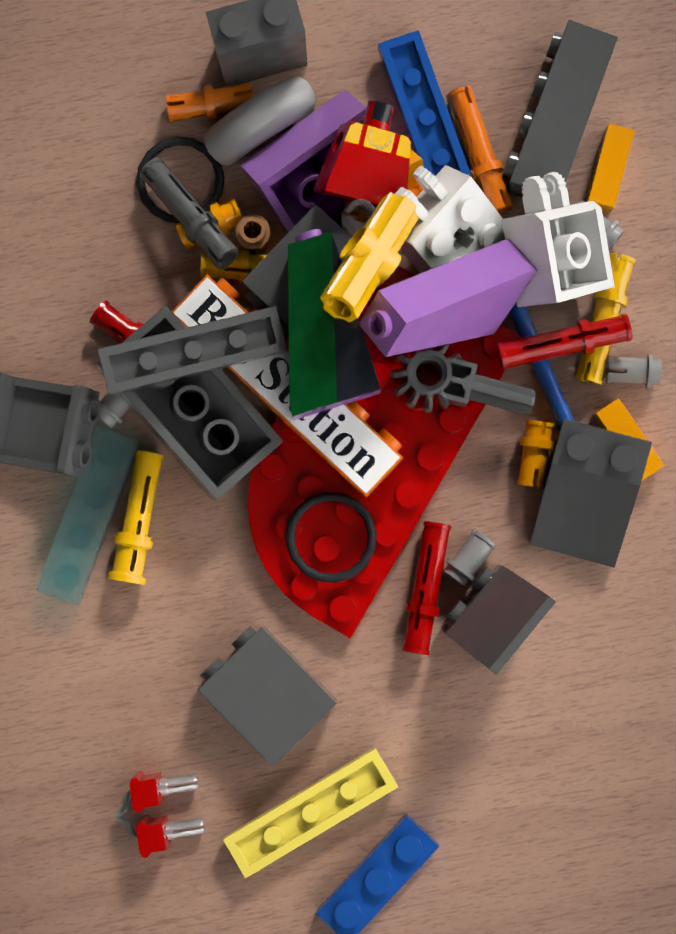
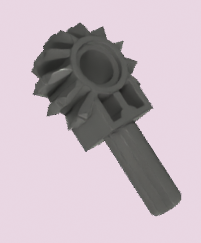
[390,344,535,415]

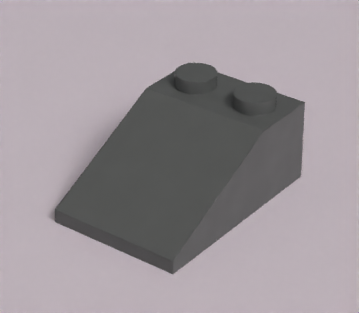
[530,419,652,568]
[443,565,556,675]

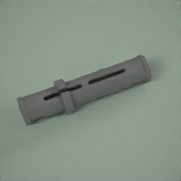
[140,158,239,269]

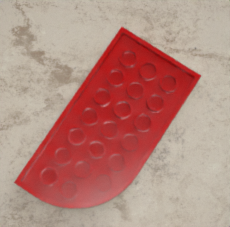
[248,265,521,638]

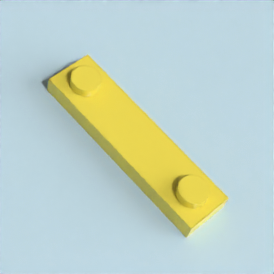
[223,747,398,878]

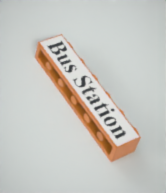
[172,274,403,498]

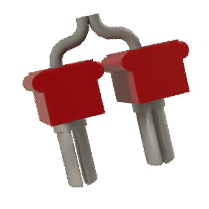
[115,771,205,858]

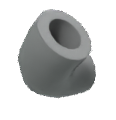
[204,76,316,166]

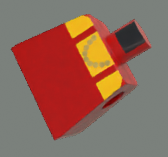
[313,101,411,208]

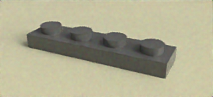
[97,306,288,396]

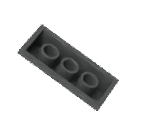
[96,306,283,500]

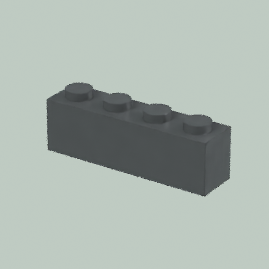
[502,20,618,197]

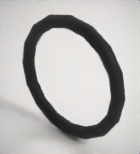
[136,136,225,223]
[285,492,377,583]

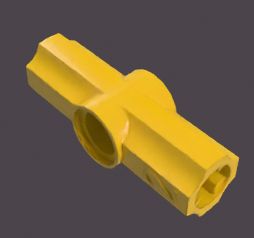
[320,192,419,323]

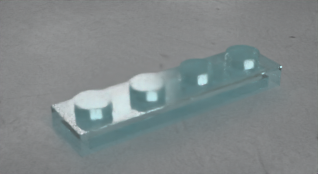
[36,426,140,605]

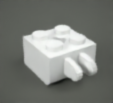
[394,165,505,273]
[502,172,615,307]

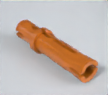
[446,86,514,214]

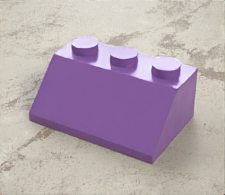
[240,90,367,234]

